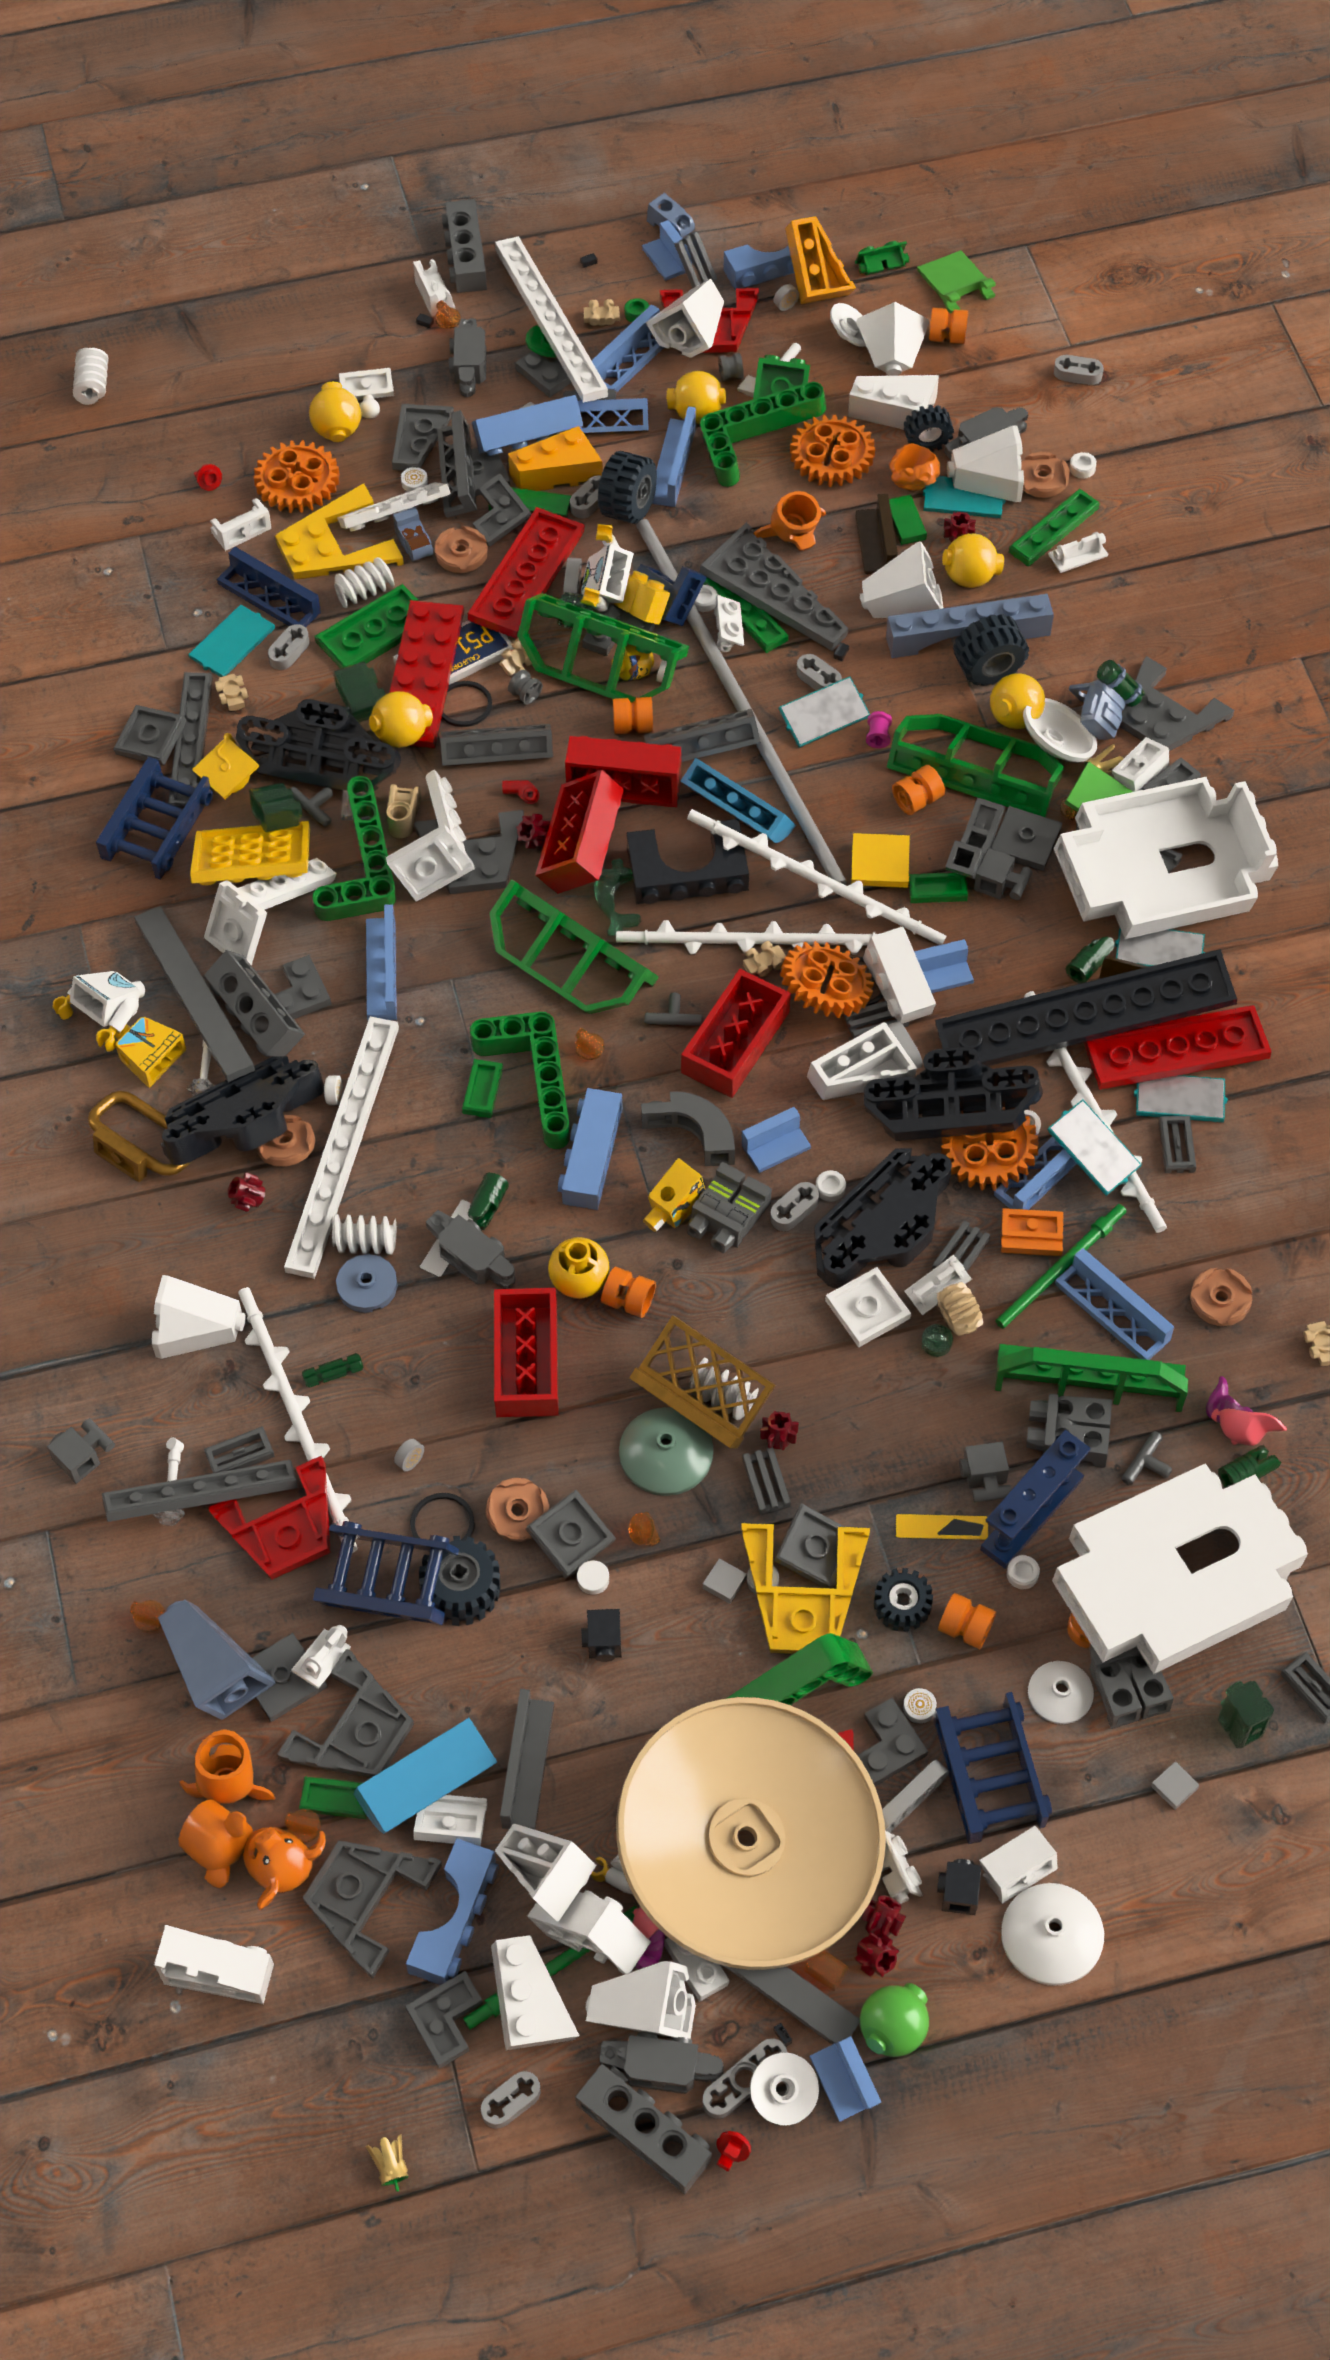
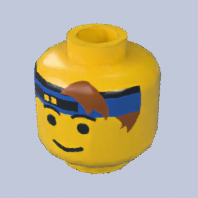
[612,644,654,681]

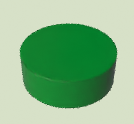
[624,298,649,322]

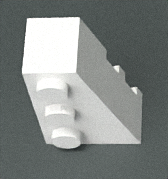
[848,375,939,430]
[863,926,936,1024]
[807,1022,918,1100]
[495,1824,597,1922]
[527,1890,651,1974]
[154,1925,274,2004]
[491,1935,579,2050]

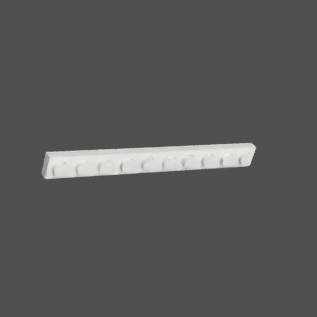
[495,237,608,403]
[284,1016,399,1279]

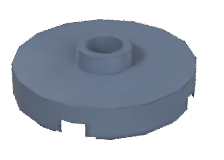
[336,1254,398,1313]

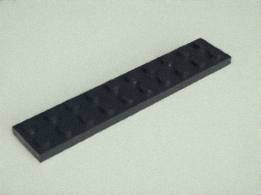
[935,949,1237,1066]

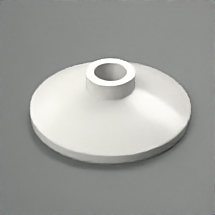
[830,303,866,347]
[1028,1661,1094,1724]
[750,2053,819,2125]

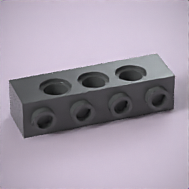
[442,199,487,293]
[204,950,305,1057]
[575,2064,711,2195]

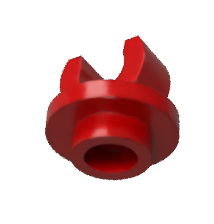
[194,464,222,491]
[716,2131,751,2172]

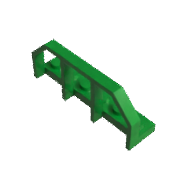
[518,593,689,702]
[886,714,1064,817]
[490,879,659,1014]
[995,1344,1188,1412]

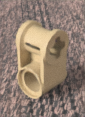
[386,784,421,838]

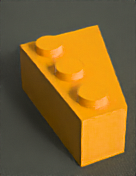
[785,216,856,304]
[508,426,603,491]

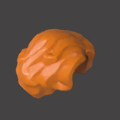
[889,443,940,491]

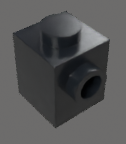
[581,1609,622,1662]
[937,1859,981,1915]

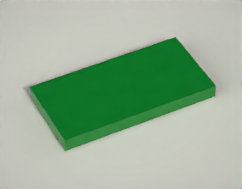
[315,584,419,675]

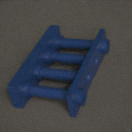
[96,756,213,880]
[980,1429,1091,1569]
[313,1521,459,1625]
[933,1692,1052,1844]

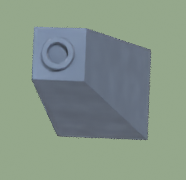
[158,1599,276,1720]

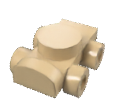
[584,299,620,326]
[499,638,532,676]
[215,673,248,711]
[743,941,786,977]
[1303,1321,1330,1366]

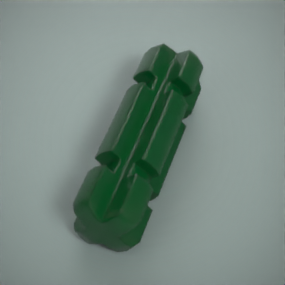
[302,1353,363,1387]

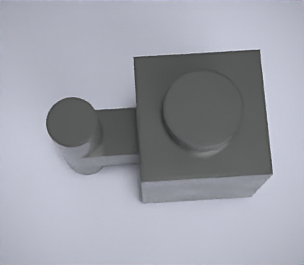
[974,848,1033,900]
[47,1418,115,1484]
[959,1441,1012,1503]

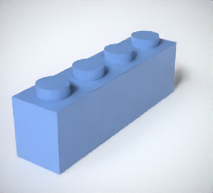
[471,395,584,456]
[558,1088,623,1210]

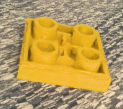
[851,833,910,888]

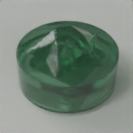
[921,1324,953,1357]

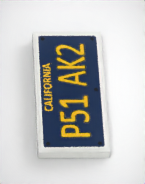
[393,620,513,685]

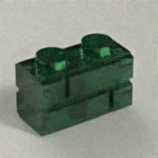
[1218,1680,1274,1748]

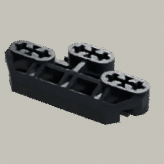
[235,699,401,795]
[864,1047,1043,1141]
[161,1056,324,1165]
[814,1148,952,1288]

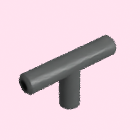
[288,787,333,827]
[644,992,703,1026]
[1121,1431,1172,1485]

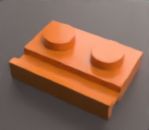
[1001,1208,1063,1256]

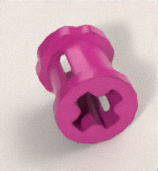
[866,711,892,749]

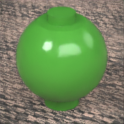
[860,1983,929,2057]

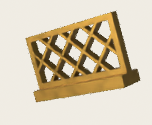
[629,1315,776,1448]

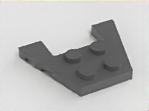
[1119,656,1234,751]
[415,810,524,894]
[277,1649,414,1778]
[303,1840,442,1978]

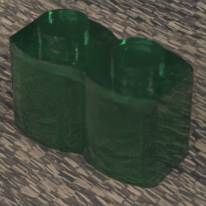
[333,661,386,722]
[249,783,303,832]

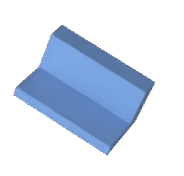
[642,220,692,281]
[914,939,974,993]
[742,1107,811,1173]
[809,2036,881,2122]

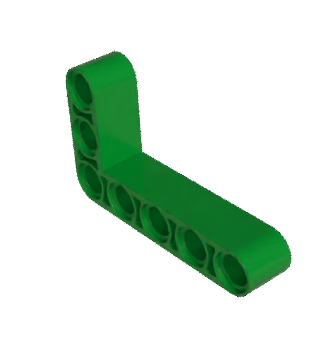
[700,382,826,487]
[312,776,396,921]
[470,1012,570,1149]
[726,1633,873,1705]

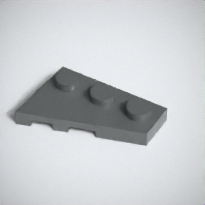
[392,404,454,470]

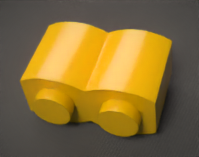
[614,571,670,624]

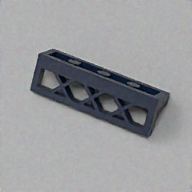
[217,547,321,628]

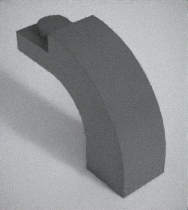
[945,797,1005,879]
[641,1092,735,1166]

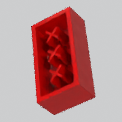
[565,736,682,808]
[535,770,624,894]
[681,969,791,1098]
[494,1288,559,1417]

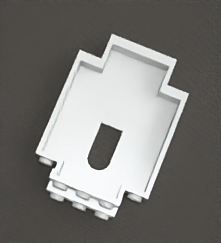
[1054,777,1278,939]
[1052,1463,1308,1674]

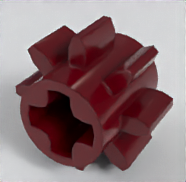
[944,512,976,543]
[516,813,550,849]
[228,1172,266,1212]
[760,1411,799,1450]
[861,1896,906,1937]
[854,1932,899,1977]

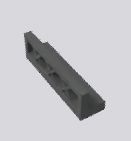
[437,410,477,518]
[644,709,761,762]
[440,724,553,766]
[500,1689,554,1830]

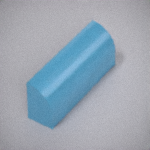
[681,758,796,843]
[353,1718,497,1833]

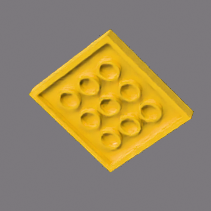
[190,821,310,885]

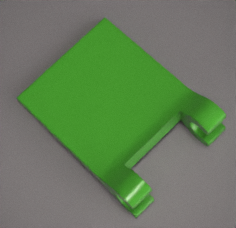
[917,250,996,313]
[1064,762,1133,812]

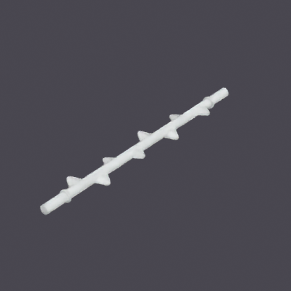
[687,809,947,945]
[616,920,878,955]
[1024,991,1167,1233]
[238,1287,358,1553]

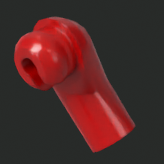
[502,780,540,804]

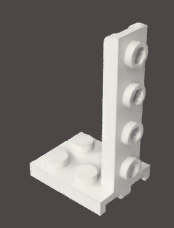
[386,769,475,902]
[204,858,337,965]

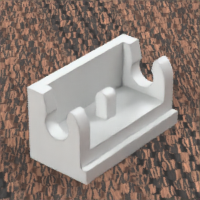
[413,259,456,317]
[210,498,272,551]
[1112,737,1170,792]
[980,1826,1058,1904]

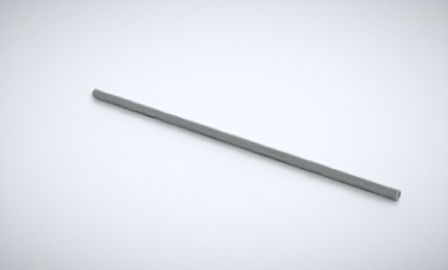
[636,519,847,885]

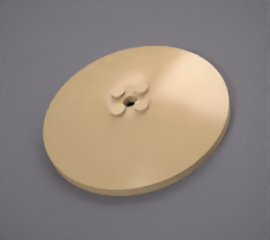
[616,1697,886,1970]

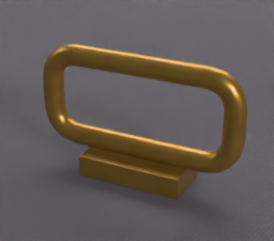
[88,1091,194,1183]

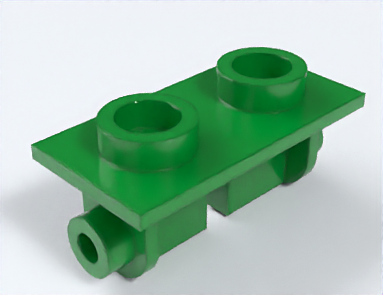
[854,241,909,275]

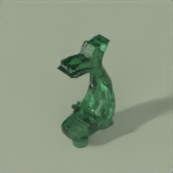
[593,859,641,937]

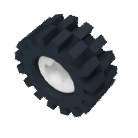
[903,404,954,452]
[873,1568,933,1632]

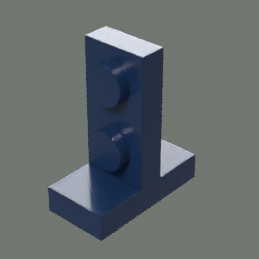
[637,564,707,626]

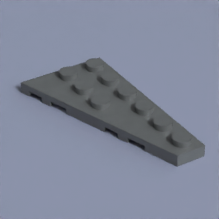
[700,522,849,651]

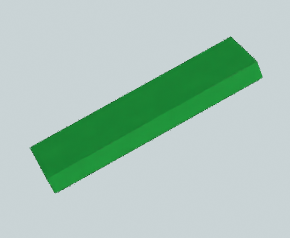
[1009,489,1100,567]
[703,577,789,653]

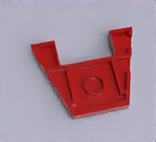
[660,288,759,353]
[208,1456,330,1580]

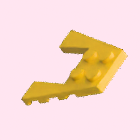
[275,484,404,580]
[741,1523,870,1654]

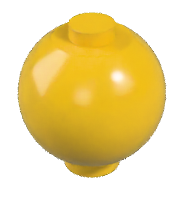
[667,371,726,424]
[309,382,361,442]
[942,533,1004,588]
[990,673,1045,729]
[369,691,433,748]
[548,1237,610,1299]

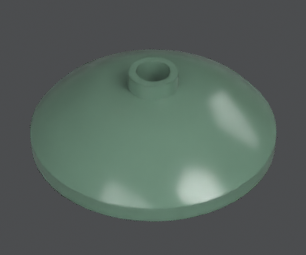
[619,1407,713,1496]

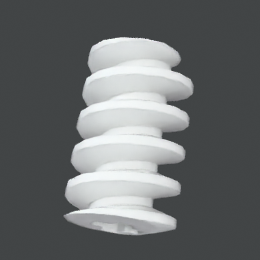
[73,348,108,405]
[334,557,395,608]
[332,1214,397,1255]
[689,1358,759,1421]

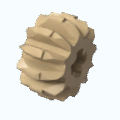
[937,1282,983,1336]

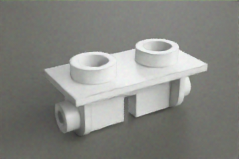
[1048,532,1108,573]
[714,595,744,652]
[904,1255,972,1315]
[291,1625,351,1689]
[882,1831,923,1904]

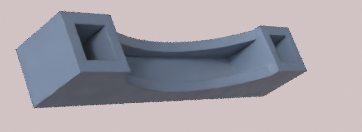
[886,594,1054,658]

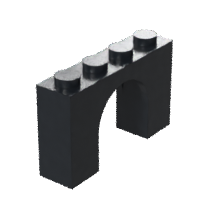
[626,819,749,904]

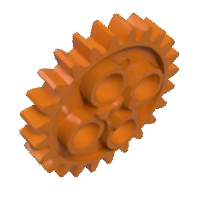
[790,414,875,487]
[253,440,340,513]
[780,941,874,1018]
[941,1107,1039,1191]

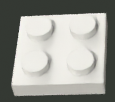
[825,1267,911,1347]

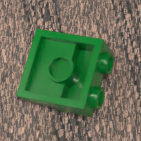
[753,355,810,399]

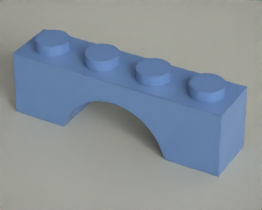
[724,245,794,290]
[406,1838,499,1985]

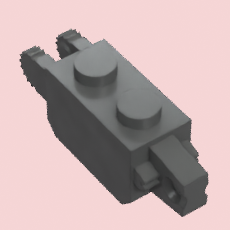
[449,318,487,398]
[944,407,1028,460]
[426,1210,516,1289]
[600,2032,724,2094]

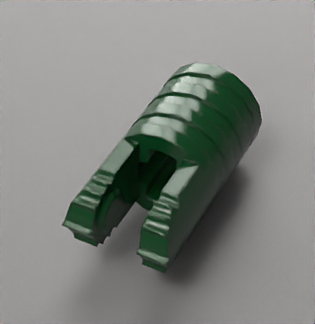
[1065,936,1115,984]
[467,1172,509,1231]
[1218,1445,1282,1488]

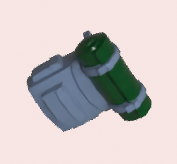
[1069,660,1145,740]

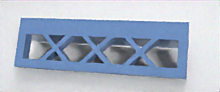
[591,304,664,393]
[543,398,649,434]
[652,406,696,507]
[366,904,397,1020]
[994,1136,1077,1210]
[1055,1248,1174,1360]

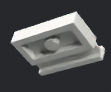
[413,1795,487,1846]

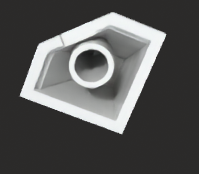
[646,279,724,358]
[857,302,929,376]
[947,426,1024,502]
[860,541,943,618]
[152,1275,246,1359]
[586,1961,696,2039]

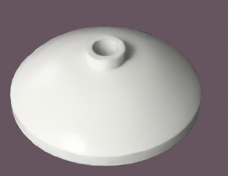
[1023,698,1097,762]
[1001,1883,1104,1986]

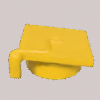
[192,733,260,800]

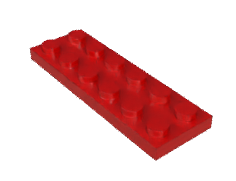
[468,507,585,639]
[381,600,465,748]
[1084,1005,1272,1090]

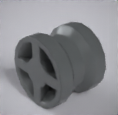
[718,353,744,382]
[508,669,543,704]

